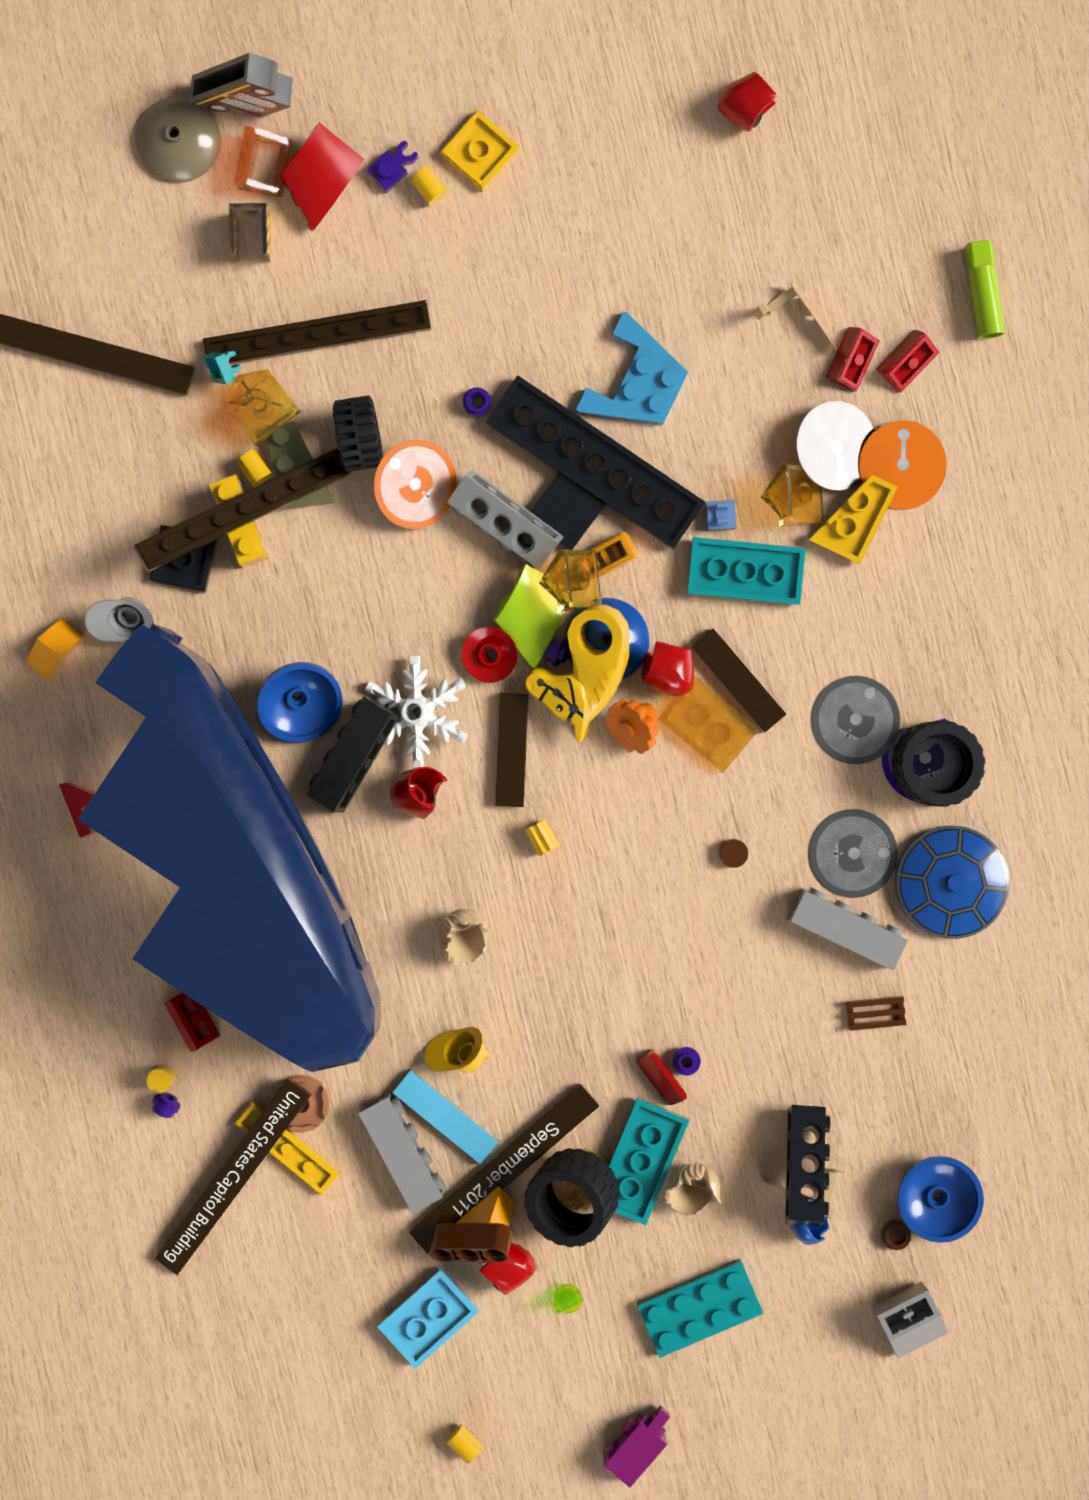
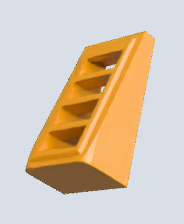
[574,532,639,584]

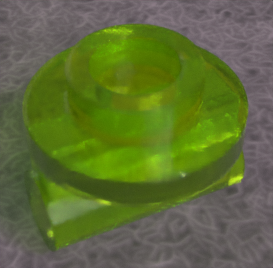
[553,1284,584,1314]

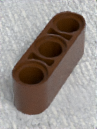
[429,1223,513,1262]

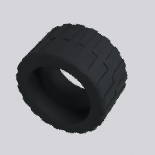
[891,721,986,807]
[524,1148,620,1247]

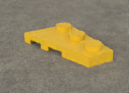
[809,475,898,565]

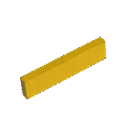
[234,1100,340,1196]

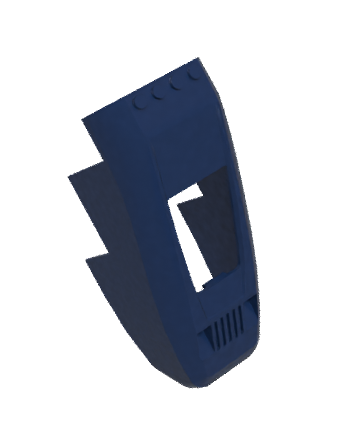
[78,623,381,1072]

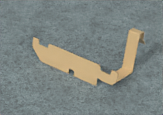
[753,282,837,350]
[756,1156,847,1205]

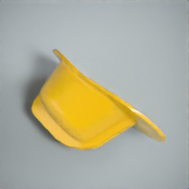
[424,1027,489,1073]

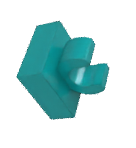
[203,351,242,385]

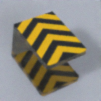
[229,203,272,262]

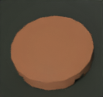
[274,1075,330,1133]

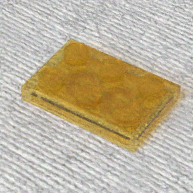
[658,675,759,773]

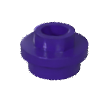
[463,387,491,416]
[546,639,569,667]
[672,1047,701,1076]
[152,1092,180,1118]

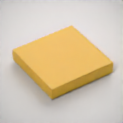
[440,110,520,192]

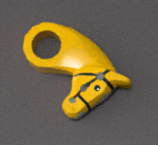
[525,604,629,742]

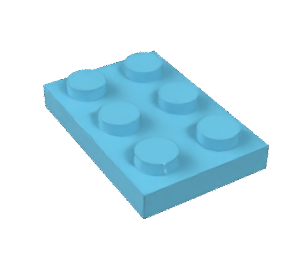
[377,1267,479,1369]

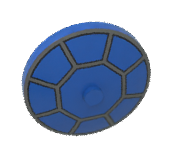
[895,825,1009,939]

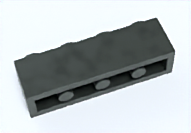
[306,696,400,813]

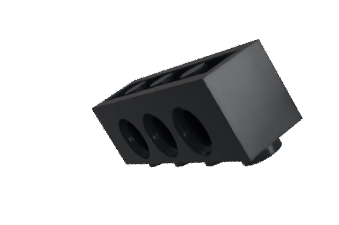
[785,1105,830,1227]

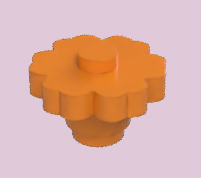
[606,699,658,754]

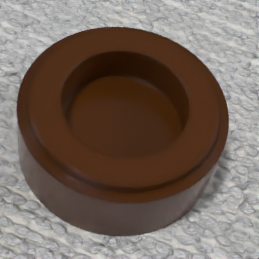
[719,839,748,868]
[881,1220,911,1250]

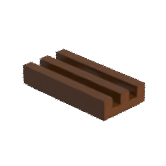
[846,996,907,1031]

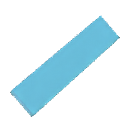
[392,1070,498,1164]

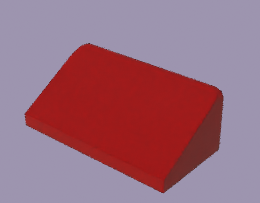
[826,327,880,392]
[876,330,940,393]
[164,993,220,1052]
[636,1049,687,1105]

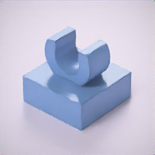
[706,500,736,531]

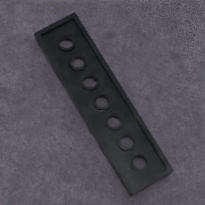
[486,375,705,550]

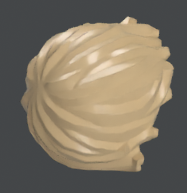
[438,909,489,967]
[664,1162,721,1216]

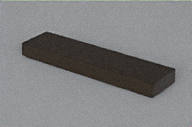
[691,628,786,733]
[495,693,529,807]

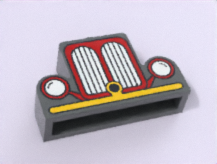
[189,53,293,116]

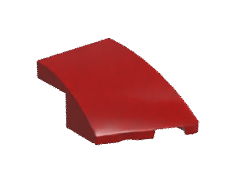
[279,122,364,231]

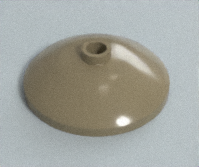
[135,96,221,183]

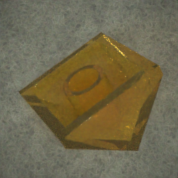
[223,369,301,446]
[761,464,824,527]
[539,549,602,611]

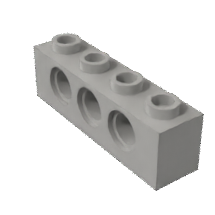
[447,470,564,570]

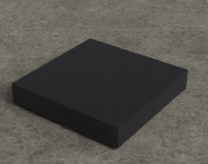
[530,472,605,551]
[149,525,217,592]

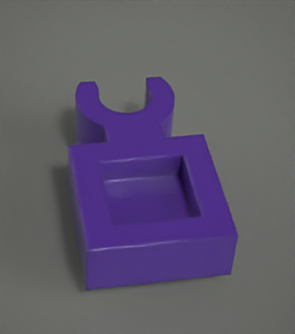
[367,140,418,193]

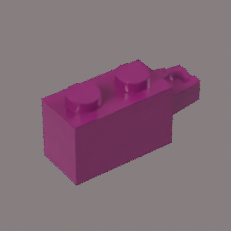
[603,1405,670,1488]

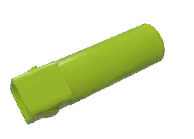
[964,240,1005,339]

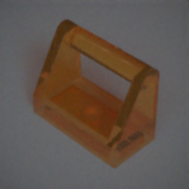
[235,126,292,197]

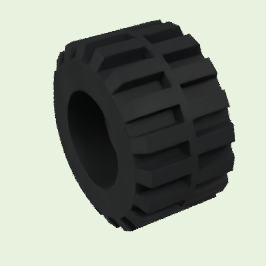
[333,395,383,472]

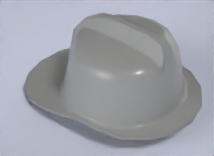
[85,597,155,642]

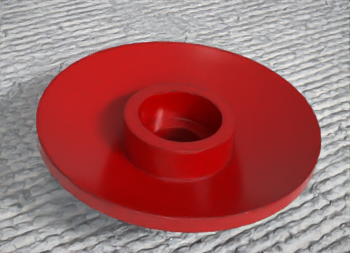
[462,626,518,683]

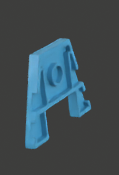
[575,311,688,425]

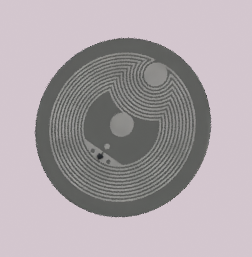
[812,676,900,764]
[809,809,898,898]

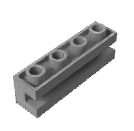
[787,887,908,971]
[358,1093,446,1214]

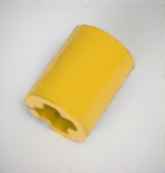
[411,166,448,206]
[235,449,272,487]
[524,819,559,856]
[146,1064,176,1093]
[446,1424,483,1464]

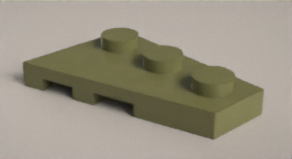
[266,421,335,510]

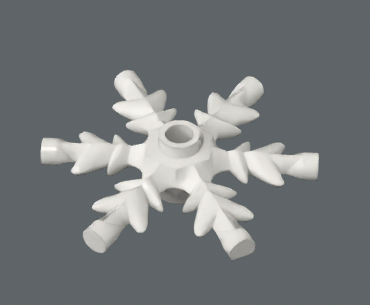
[365,656,468,768]

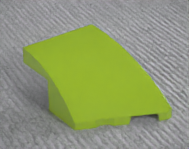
[493,564,573,669]

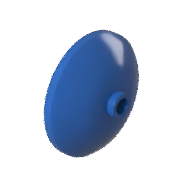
[565,598,649,680]
[257,662,343,742]
[897,1156,984,1243]

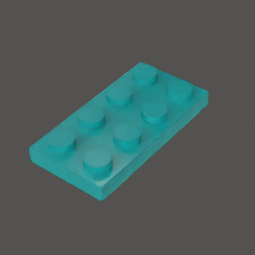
[687,537,806,605]
[608,1097,690,1225]
[637,1259,764,1358]

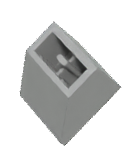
[872,1281,948,1359]

